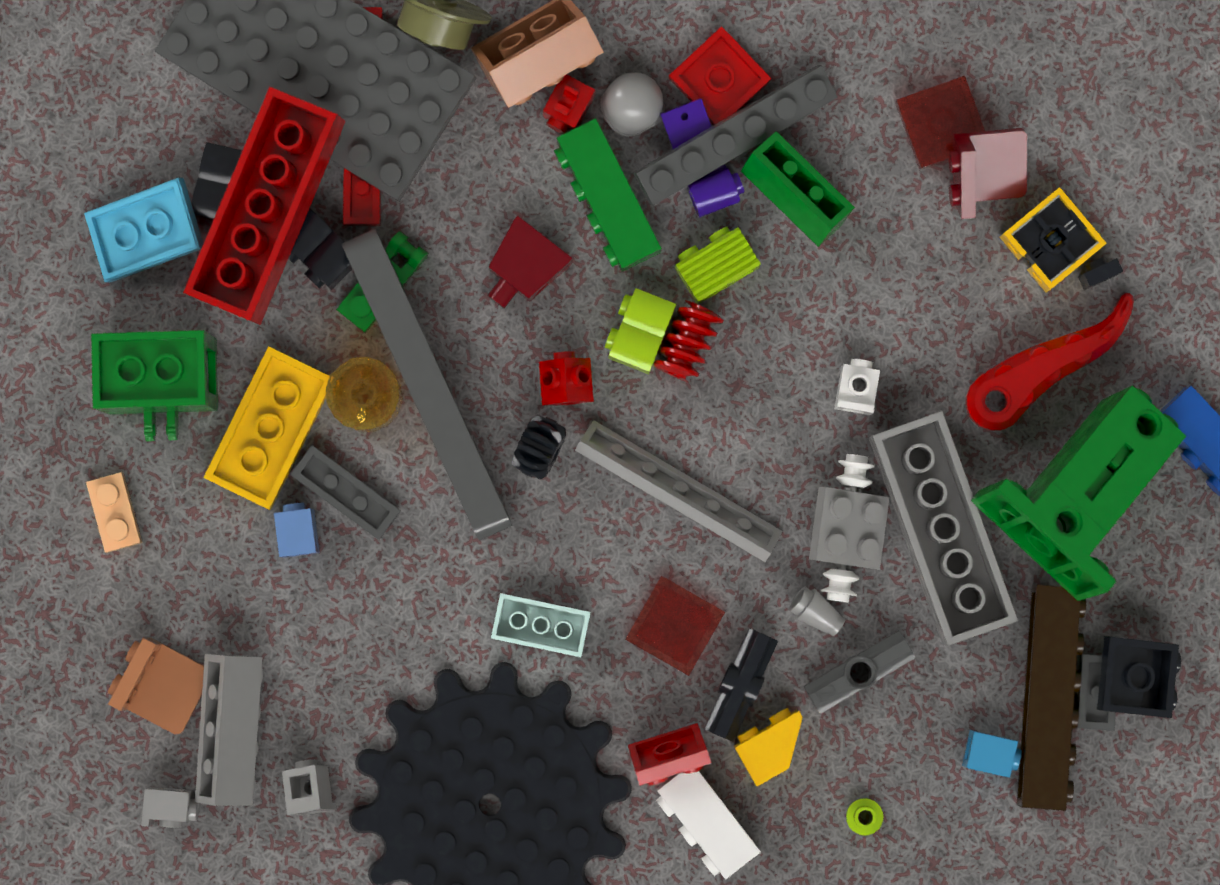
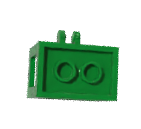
[91,330,218,441]

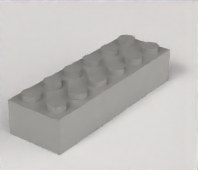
[869,411,1018,646]

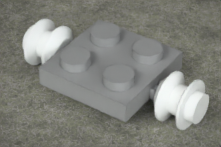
[809,454,890,603]

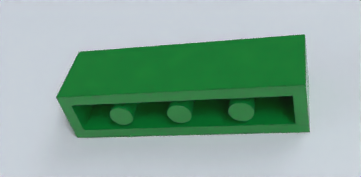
[554,118,662,272]

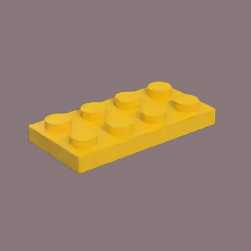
[203,346,335,510]

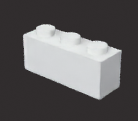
[656,771,761,879]

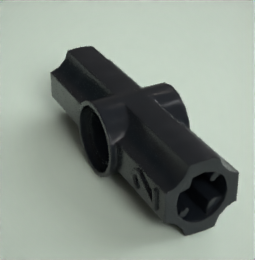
[704,628,778,742]

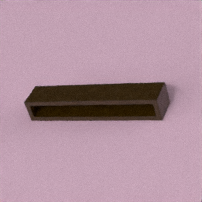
[1017,585,1086,811]

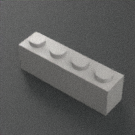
[195,654,263,806]

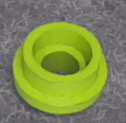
[846,798,883,836]

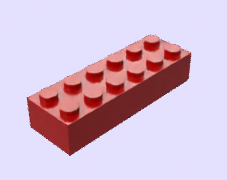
[183,86,346,325]

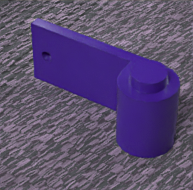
[660,98,745,218]

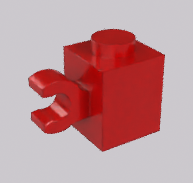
[543,74,596,134]

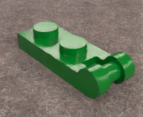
[336,231,429,333]

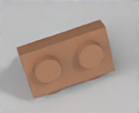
[108,637,204,734]

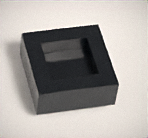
[1078,257,1123,290]

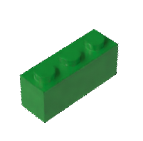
[741,131,855,247]

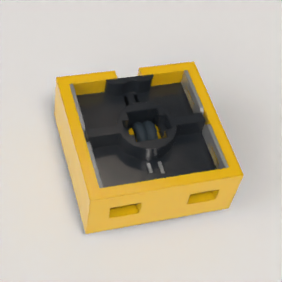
[999,187,1107,293]

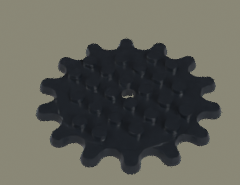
[349,662,632,885]

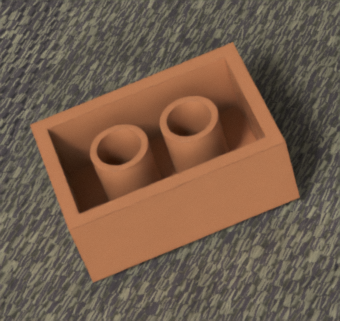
[471,0,604,108]

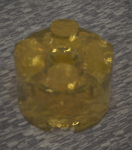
[326,357,403,433]

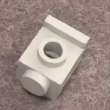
[834,359,880,415]

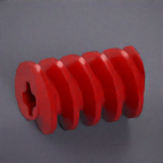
[653,300,724,383]

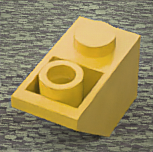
[733,707,803,787]

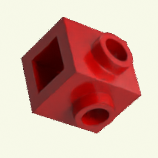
[539,351,594,406]

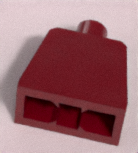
[487,215,573,309]

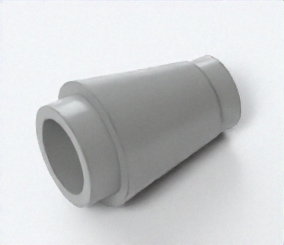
[789,586,845,636]

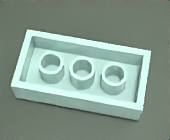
[491,593,591,657]

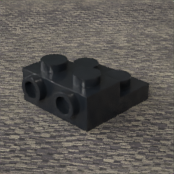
[1097,636,1181,718]

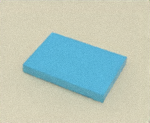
[84,178,204,283]

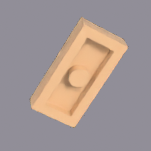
[86,472,142,553]

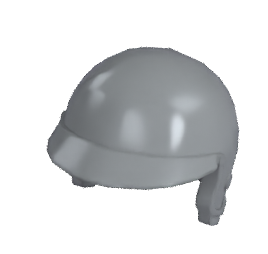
[600,72,665,137]

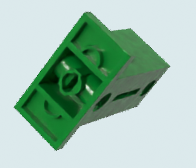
[970,385,1186,601]

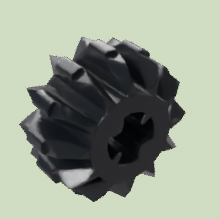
[512,415,566,480]

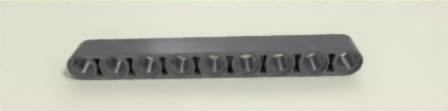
[341,228,513,541]

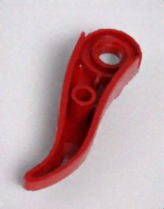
[965,293,1134,431]

